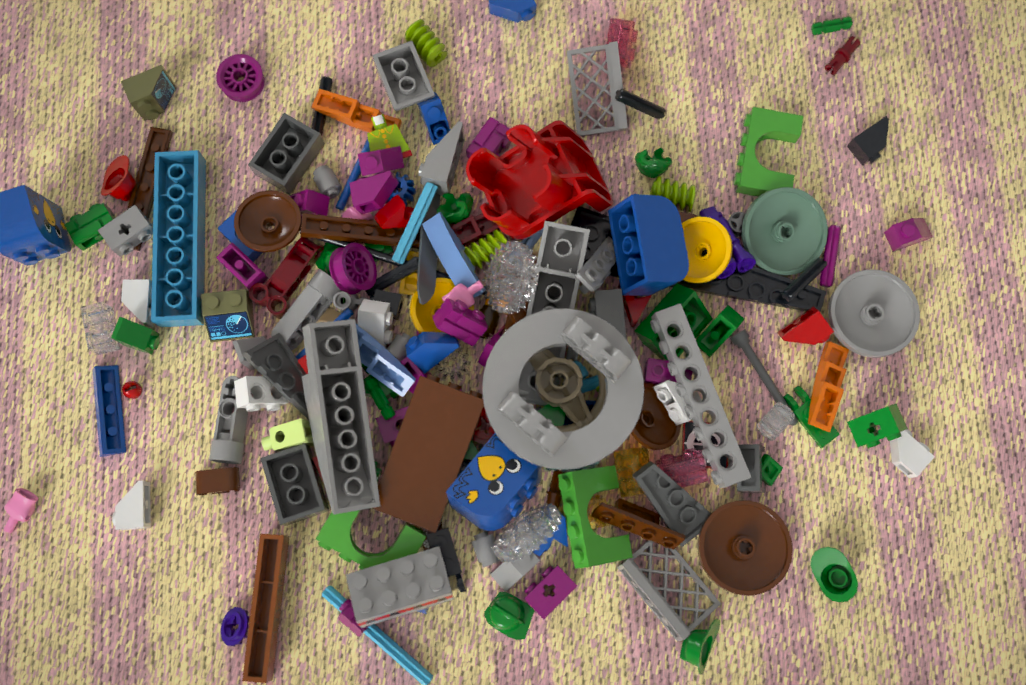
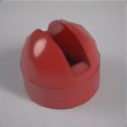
[122,381,142,399]

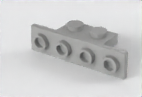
[575,236,616,294]

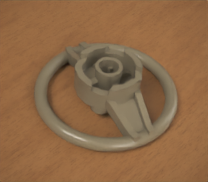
[529,344,606,432]

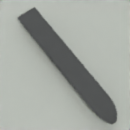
[417,193,440,305]

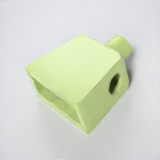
[261,418,314,452]

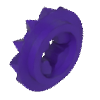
[221,607,250,647]

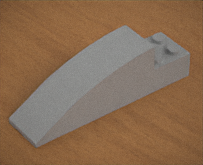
[519,221,590,406]
[302,319,380,515]

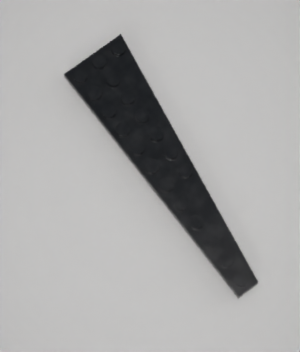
[570,206,827,312]

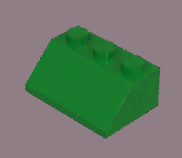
[634,284,713,361]

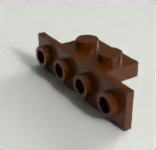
[591,498,686,550]

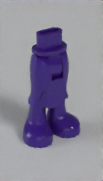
[699,206,756,279]

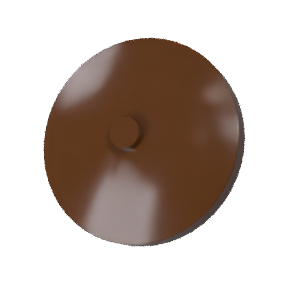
[697,500,793,596]

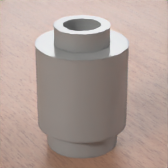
[313,165,342,199]
[387,333,411,362]
[471,531,500,567]

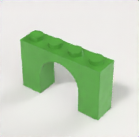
[733,107,804,197]
[558,465,633,569]
[316,510,426,570]

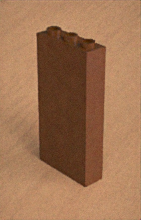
[372,374,484,533]

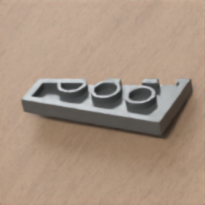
[242,333,309,420]
[632,461,711,547]

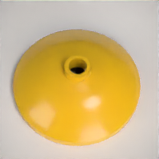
[682,217,732,283]
[410,278,474,340]

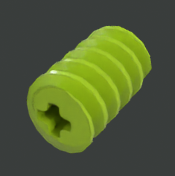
[405,19,447,67]
[650,176,696,212]
[463,230,512,273]

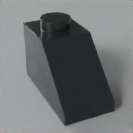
[847,116,889,166]

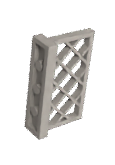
[567,41,628,136]
[617,540,721,641]

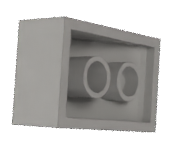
[372,41,435,112]
[418,121,465,196]

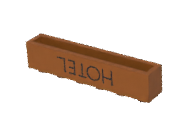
[242,534,290,683]

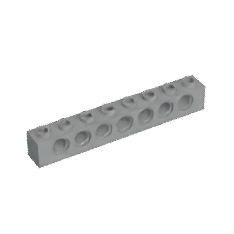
[650,303,751,488]

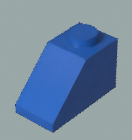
[488,0,537,23]
[405,332,460,374]

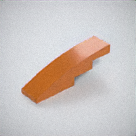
[312,89,402,133]
[808,341,849,432]

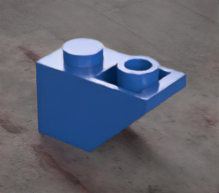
[417,92,450,145]

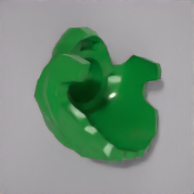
[635,148,673,178]
[437,192,474,224]

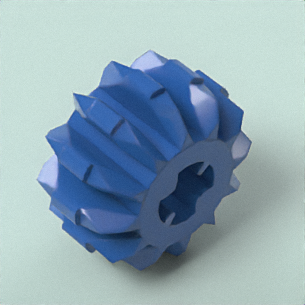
[386,171,416,207]

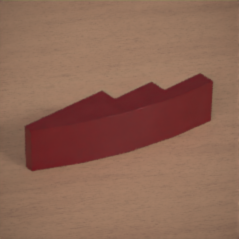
[451,213,501,247]

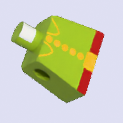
[367,114,412,158]

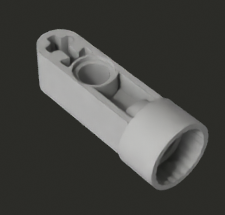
[271,269,341,350]
[209,376,248,464]

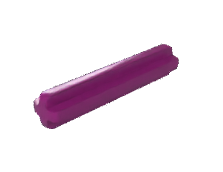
[820,225,841,288]

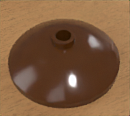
[234,190,302,252]
[631,383,681,450]

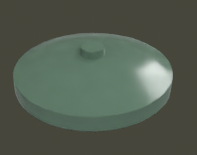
[742,187,828,275]

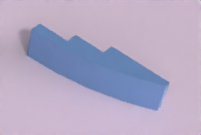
[422,212,486,298]
[348,319,416,397]

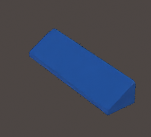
[92,365,126,457]

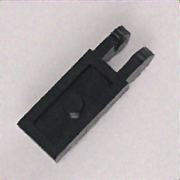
[426,528,466,592]

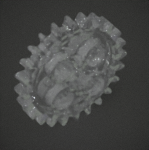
[482,241,539,314]
[492,503,562,563]

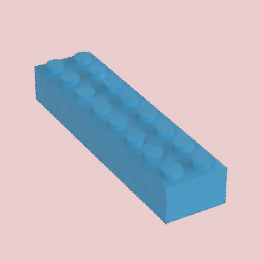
[151,150,206,327]

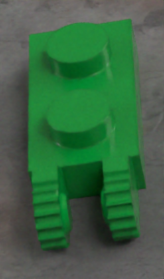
[783,386,840,448]

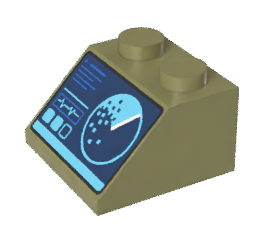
[121,65,176,121]
[201,289,255,342]

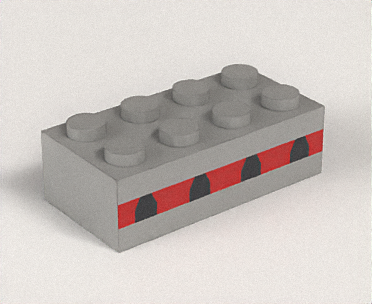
[346,547,454,628]

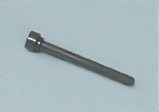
[730,329,798,426]

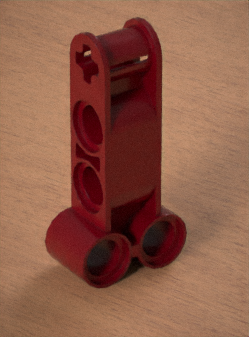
[249,237,324,319]

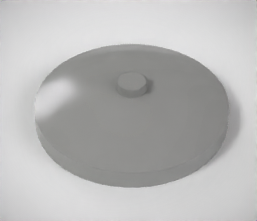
[828,269,920,358]

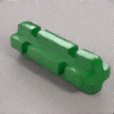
[811,16,853,35]
[364,377,395,420]

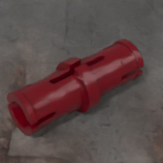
[825,36,861,75]

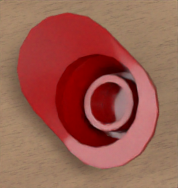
[101,155,136,201]

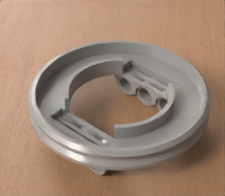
[483,309,644,470]

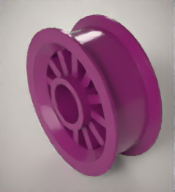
[216,54,265,102]
[329,243,377,295]

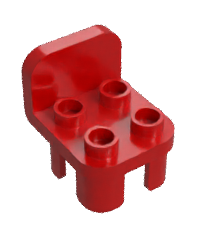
[466,120,614,239]

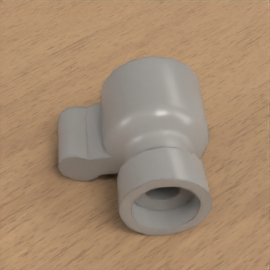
[333,291,369,311]

